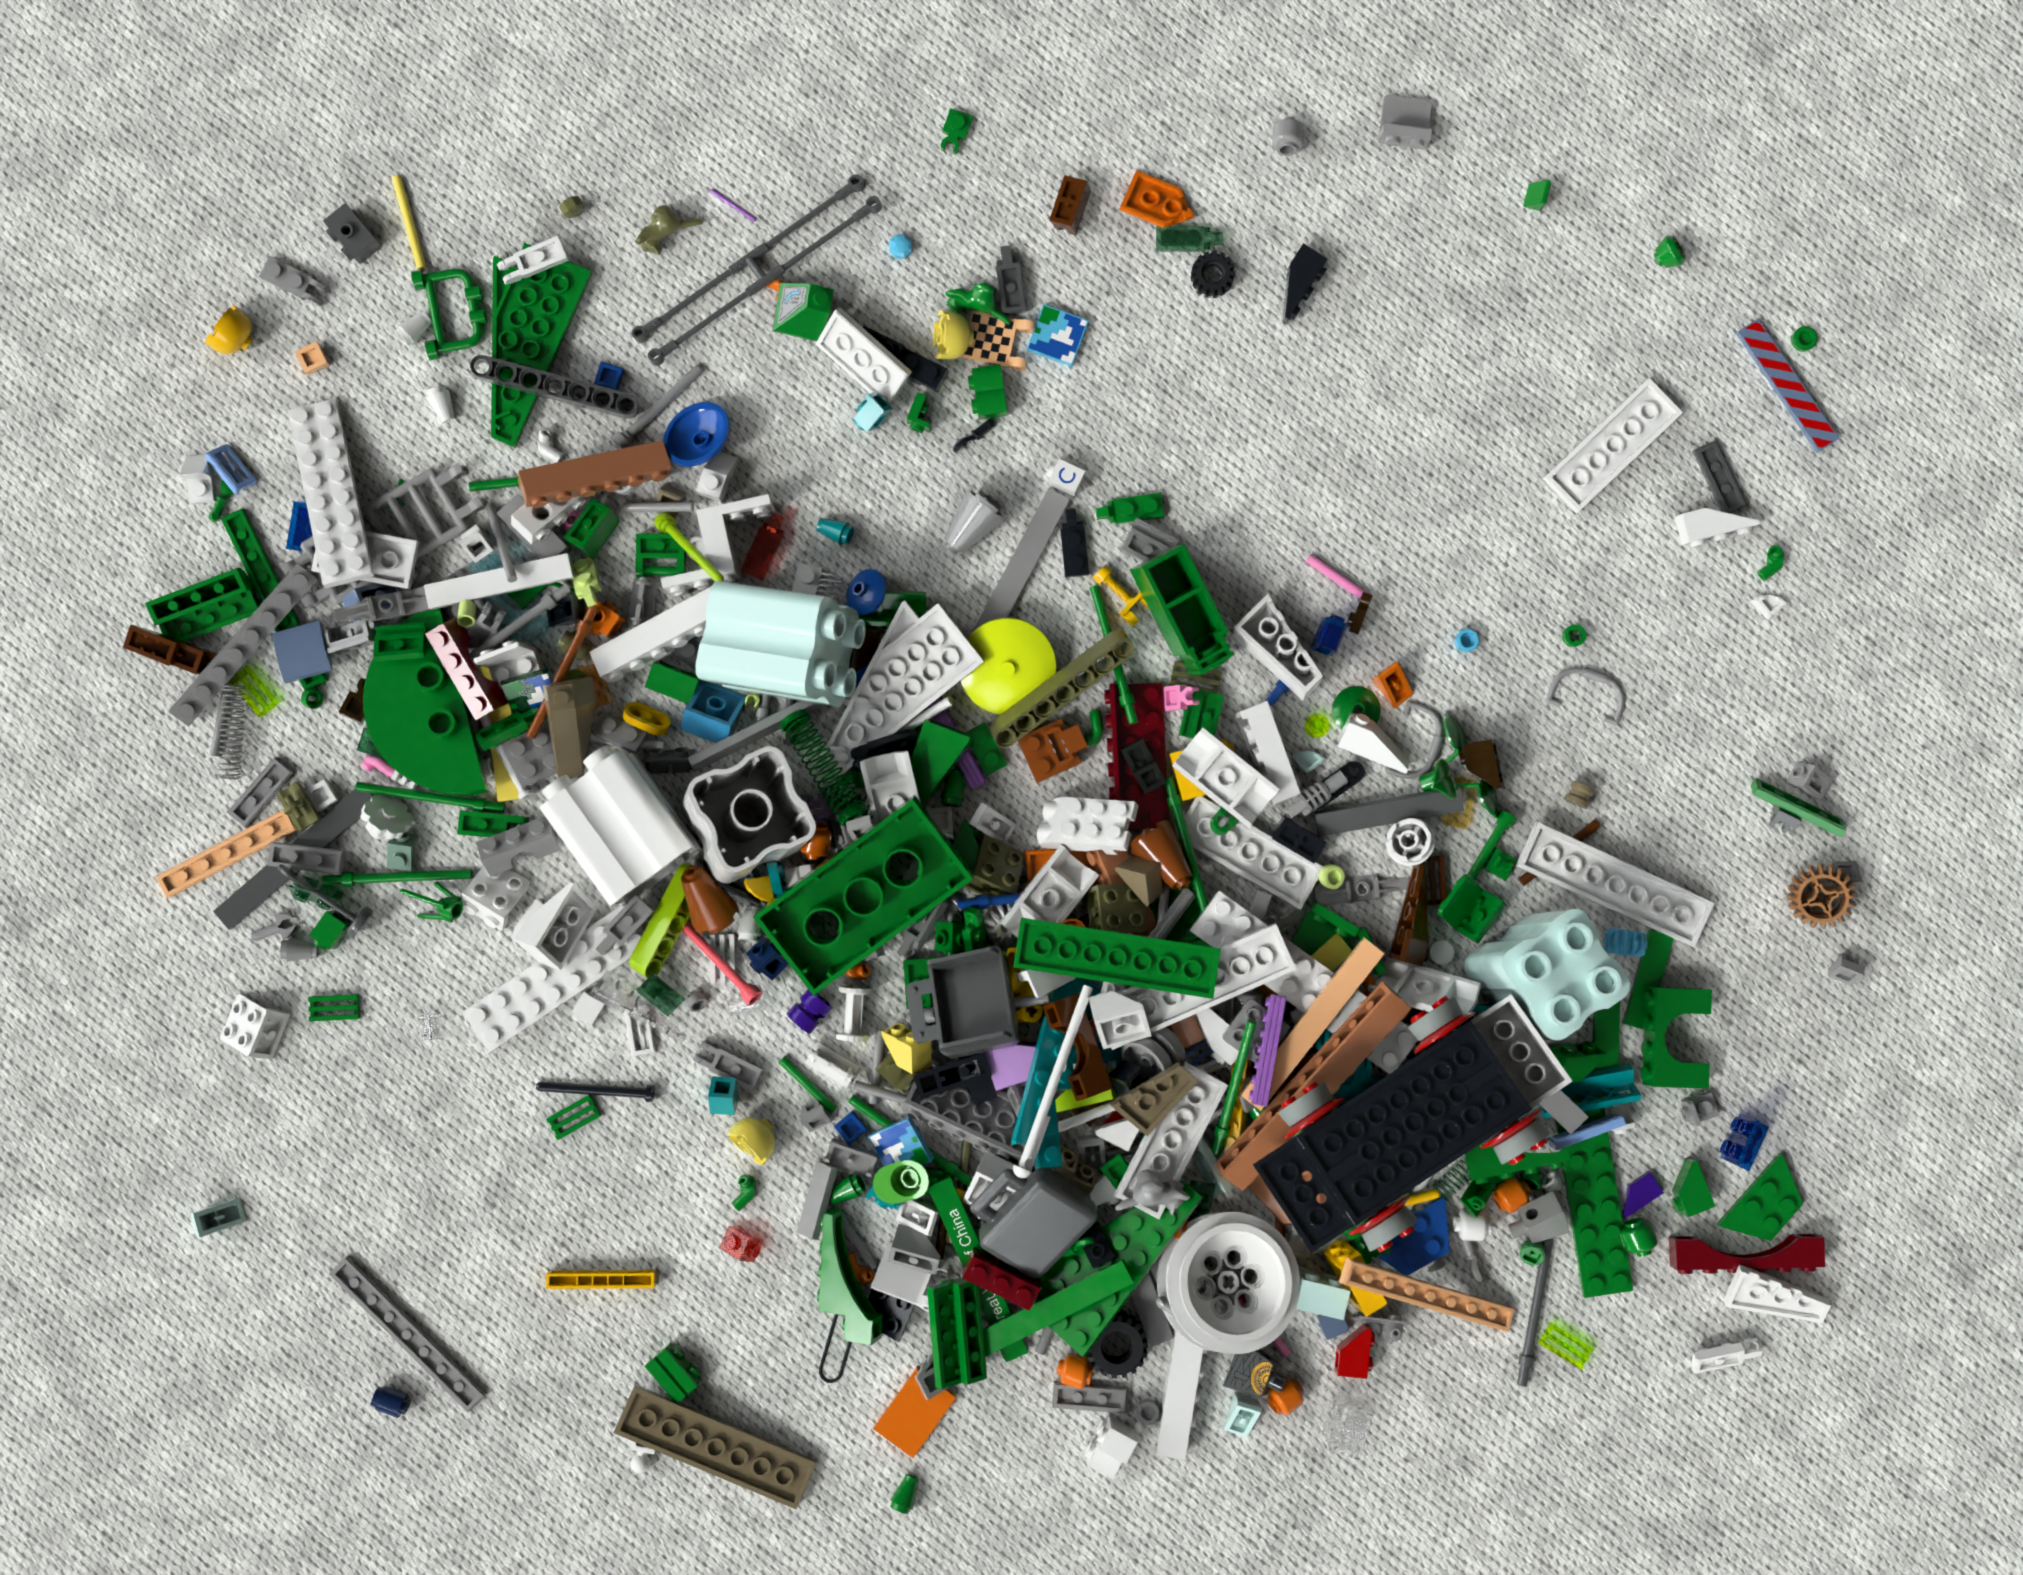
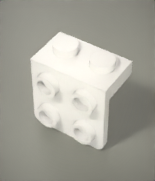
[461,866,530,931]

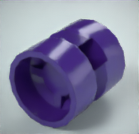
[786,989,833,1034]

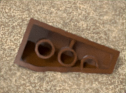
[1389,864,1430,966]

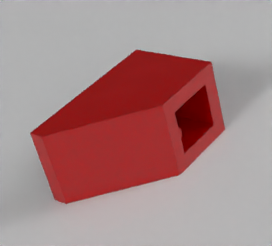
[1334,1324,1375,1379]

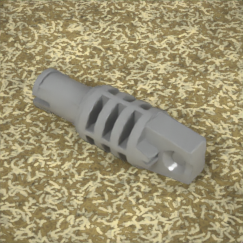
[1286,771,1348,820]

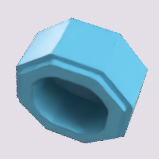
[889,234,912,259]
[1454,628,1480,653]

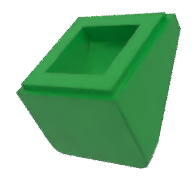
[1523,180,1551,211]

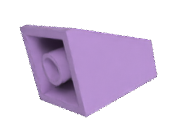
[985,1041,1037,1091]

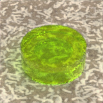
[1304,714,1329,738]

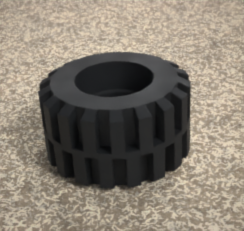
[1087,1310,1148,1379]

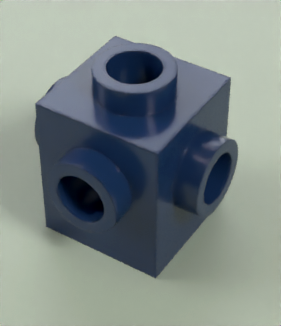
[746,936,789,981]

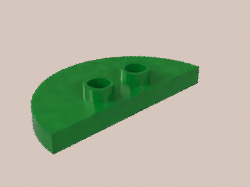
[363,608,490,796]

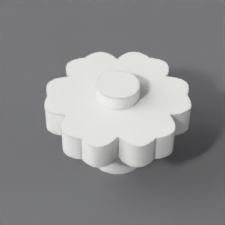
[360,795,413,840]

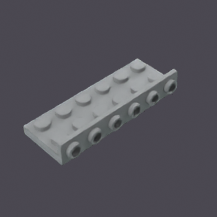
[902,1059,1060,1172]

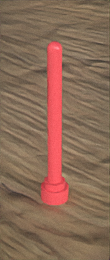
[682,922,763,1006]

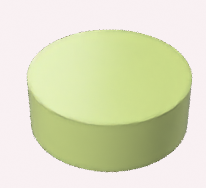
[1319,864,1345,889]

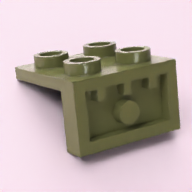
[963,835,1025,896]
[1086,883,1148,933]

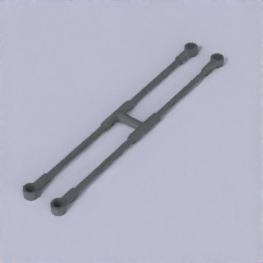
[632,174,882,366]

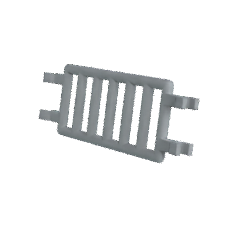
[281,463,486,609]

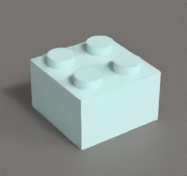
[1296,1267,1351,1320]

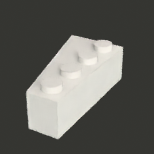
[1232,594,1323,701]
[1235,701,1302,805]

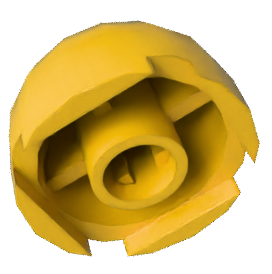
[205,305,253,355]

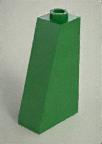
[911,719,975,808]

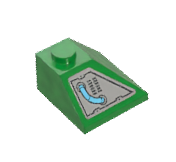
[772,283,834,342]

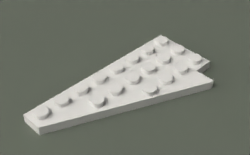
[818,600,984,782]

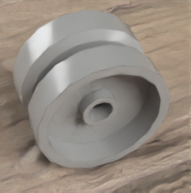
[1121,1027,1186,1079]

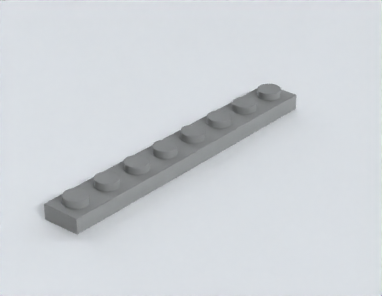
[168,562,318,727]

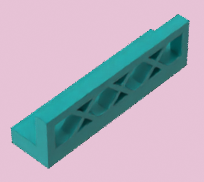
[1537,1064,1641,1119]

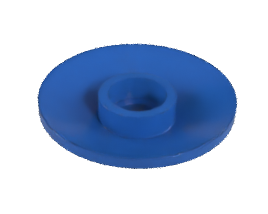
[846,569,886,616]

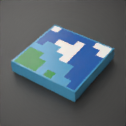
[868,1116,934,1166]

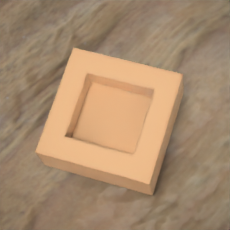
[295,341,330,375]

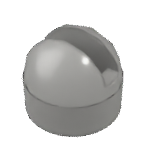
[686,990,708,1012]

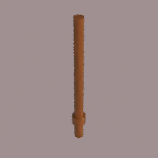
[526,605,600,739]

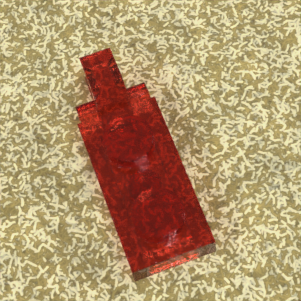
[740,513,785,581]

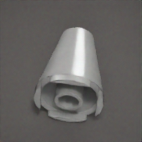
[944,485,1008,554]

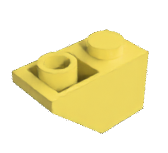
[881,1024,932,1074]

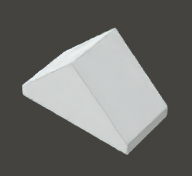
[1094,1118,1139,1151]
[896,1199,938,1236]

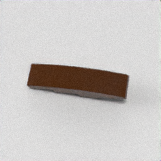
[123,624,218,674]

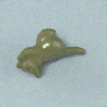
[635,205,703,255]

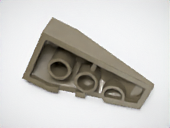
[542,676,596,779]

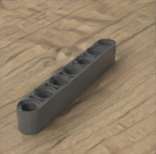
[470,355,639,419]

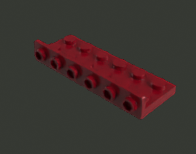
[1104,682,1169,830]

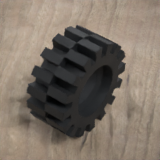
[1190,250,1235,298]

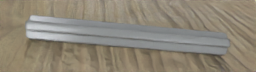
[1115,888,1195,990]

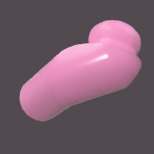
[362,754,395,778]

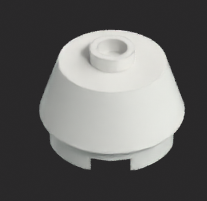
[1386,818,1435,866]

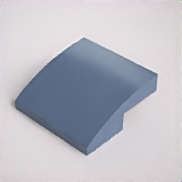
[272,620,333,684]

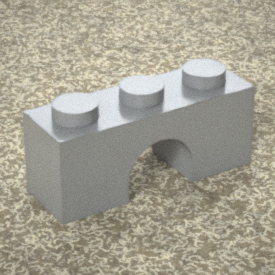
[476,816,560,877]

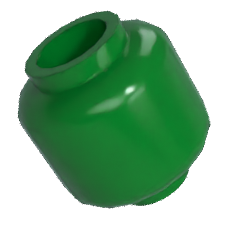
[1621,1218,1657,1257]

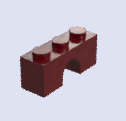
[962,1248,1041,1311]

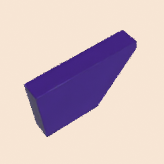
[1622,1172,1664,1218]

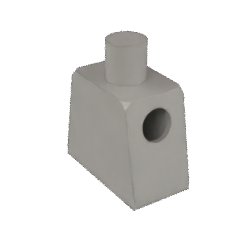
[1508,1191,1570,1243]

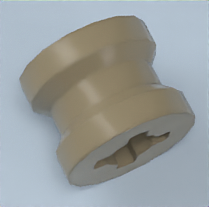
[1564,781,1595,809]

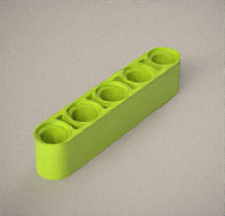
[629,862,694,979]

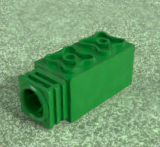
[1129,544,1235,676]

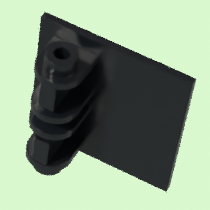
[868,1289,915,1342]

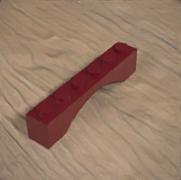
[1669,1233,1825,1274]

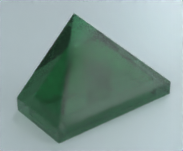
[636,973,685,1017]

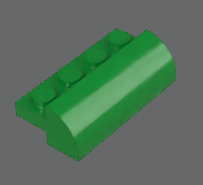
[145,568,260,641]
[927,1278,987,1389]

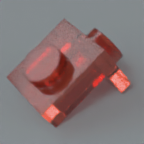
[719,1226,763,1262]

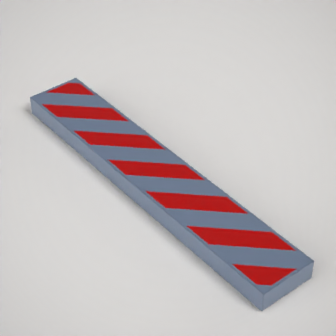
[1736,319,1839,453]

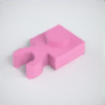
[1162,685,1200,711]

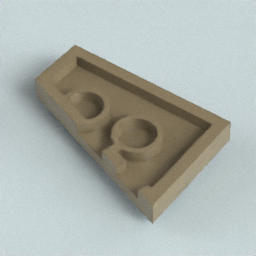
[1110,1063,1198,1137]

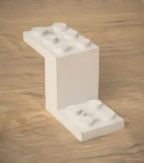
[661,494,776,597]

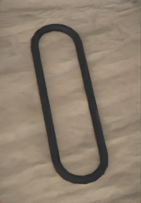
[819,1314,852,1383]

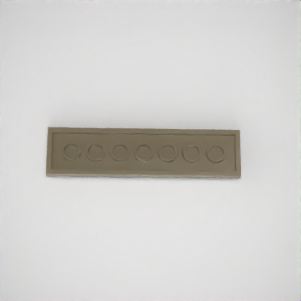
[613,1384,817,1509]

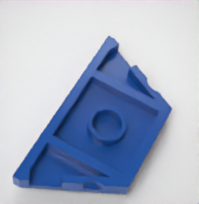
[1379,1197,1450,1276]

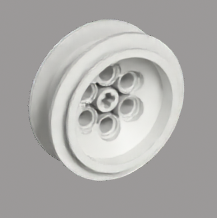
[1157,1212,1300,1354]

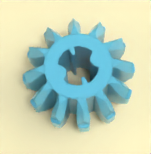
[1603,928,1647,957]

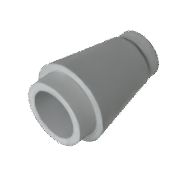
[280,937,319,962]

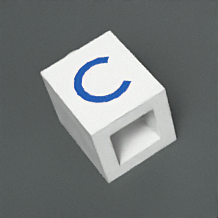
[1046,459,1085,497]

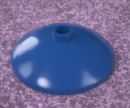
[663,402,731,467]

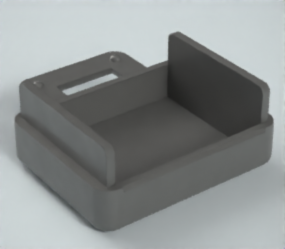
[906,946,1020,1058]
[970,1167,1098,1280]

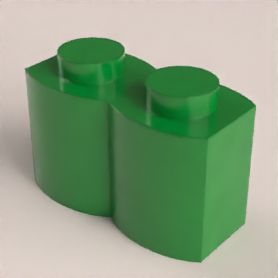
[968,365,1007,420]

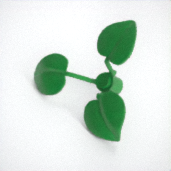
[1420,713,1498,818]

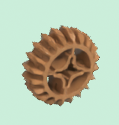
[1786,863,1858,929]

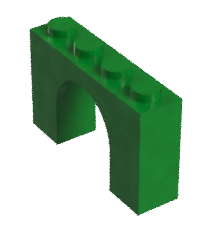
[1640,986,1712,1089]

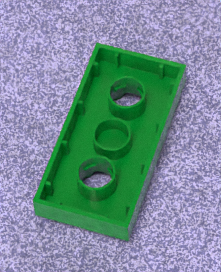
[753,795,974,996]

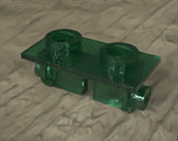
[288,875,344,910]

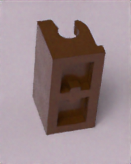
[1049,175,1091,236]

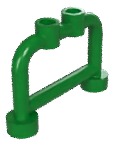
[411,269,487,361]

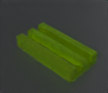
[229,665,280,718]
[1538,1322,1594,1370]

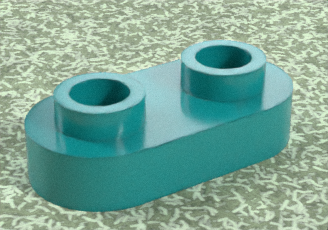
[766,861,787,898]

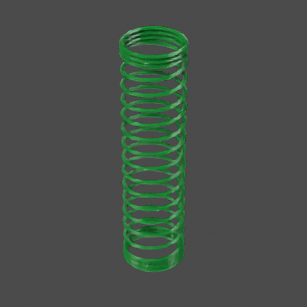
[779,709,868,826]

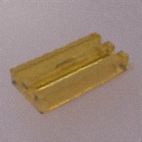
[1441,776,1477,829]

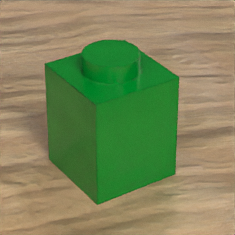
[309,911,351,950]

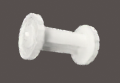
[836,985,872,1042]

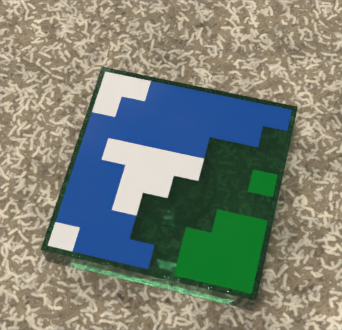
[501,668,553,717]

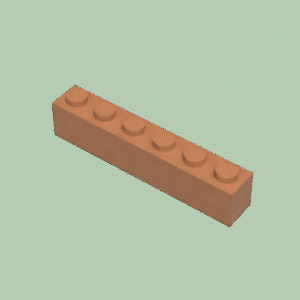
[518,440,671,508]

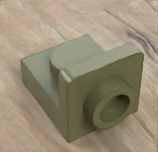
[875,1053,914,1092]

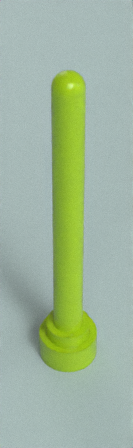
[654,512,724,582]

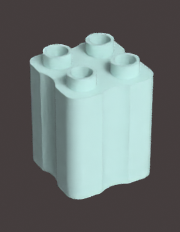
[696,581,866,707]
[1464,909,1630,1040]

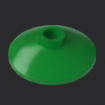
[1332,686,1381,729]

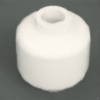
[1453,1208,1491,1241]

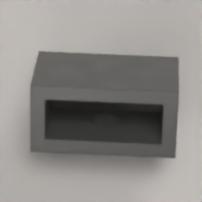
[323,203,382,264]

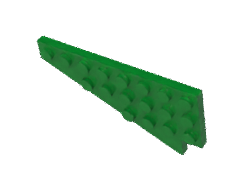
[491,243,593,449]
[1034,1181,1203,1357]

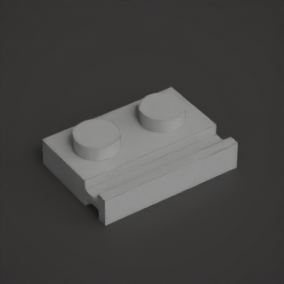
[1120,518,1180,562]

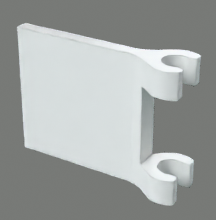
[871,1242,951,1312]

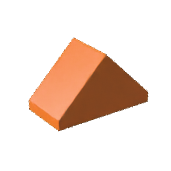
[1371,662,1414,709]

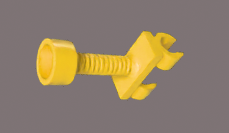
[1093,564,1150,627]

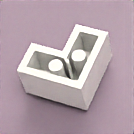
[1084,1416,1138,1480]

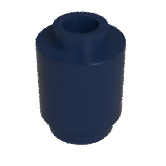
[370,1386,411,1418]

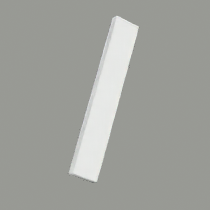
[424,553,574,610]

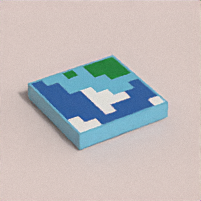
[1027,304,1089,367]

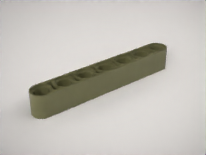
[989,629,1134,748]

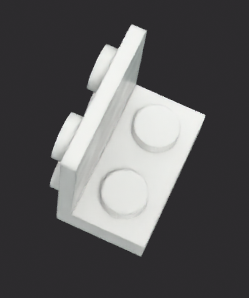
[474,640,544,691]
[220,994,290,1060]

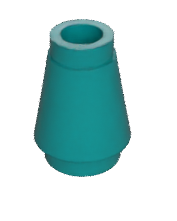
[816,518,854,545]

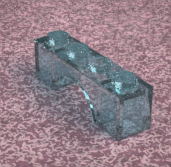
[467,551,551,646]

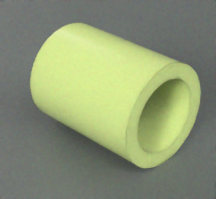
[457,600,477,628]

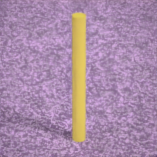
[392,175,427,270]

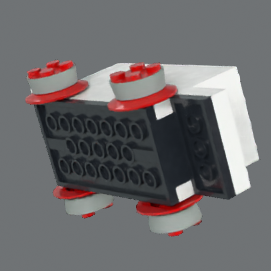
[1253,994,1572,1253]

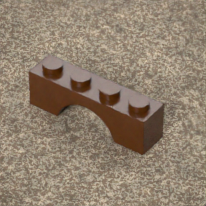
[1042,993,1112,1101]

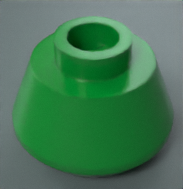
[1654,235,1686,268]

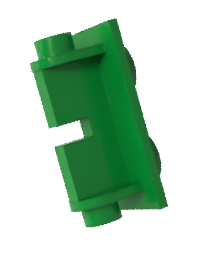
[1460,1175,1501,1218]

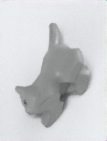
[1115,1169,1190,1215]

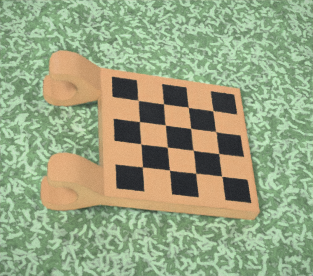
[961,310,1035,371]

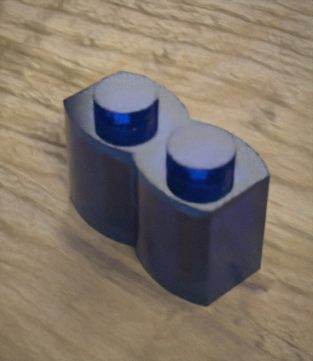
[1310,614,1348,656]

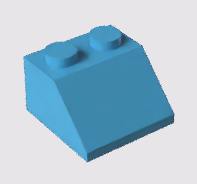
[681,680,746,743]

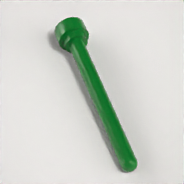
[1467,809,1518,881]

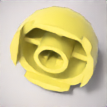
[933,310,974,360]
[727,1117,776,1165]

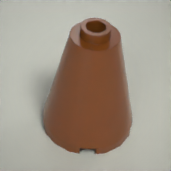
[1129,820,1192,890]
[681,866,739,934]

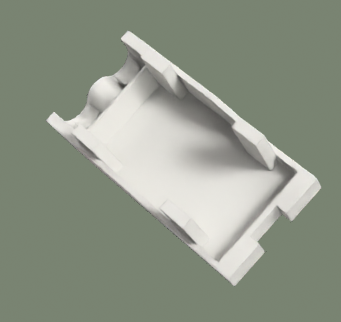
[1037,797,1138,855]

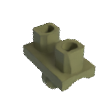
[276,781,322,832]

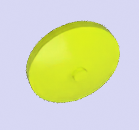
[961,617,1056,715]

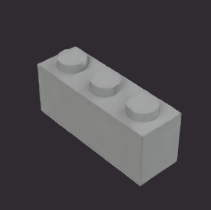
[496,494,571,559]

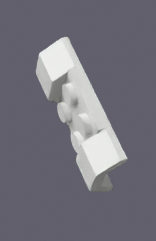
[1172,728,1280,828]
[860,751,921,824]
[1000,845,1099,938]
[1368,957,1481,1021]

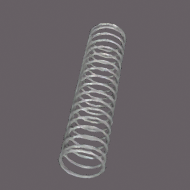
[217,684,246,779]

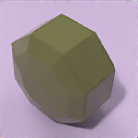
[559,196,585,218]

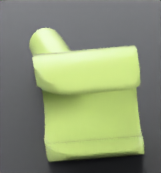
[745,693,760,712]

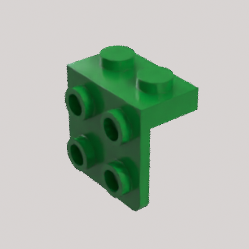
[1438,874,1506,944]

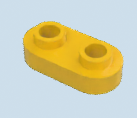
[623,702,671,736]

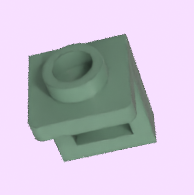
[387,832,419,872]

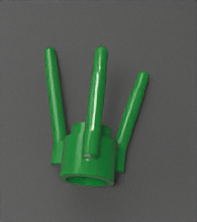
[400,882,463,923]

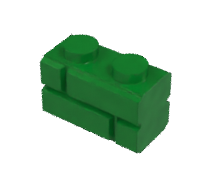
[644,1342,702,1404]

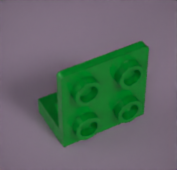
[1290,903,1360,956]

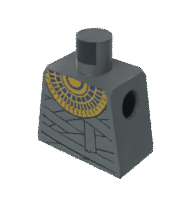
[1223,1349,1287,1397]

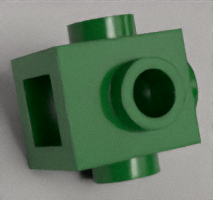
[935,921,966,956]

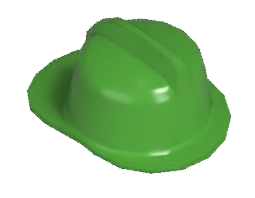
[873,1160,929,1204]

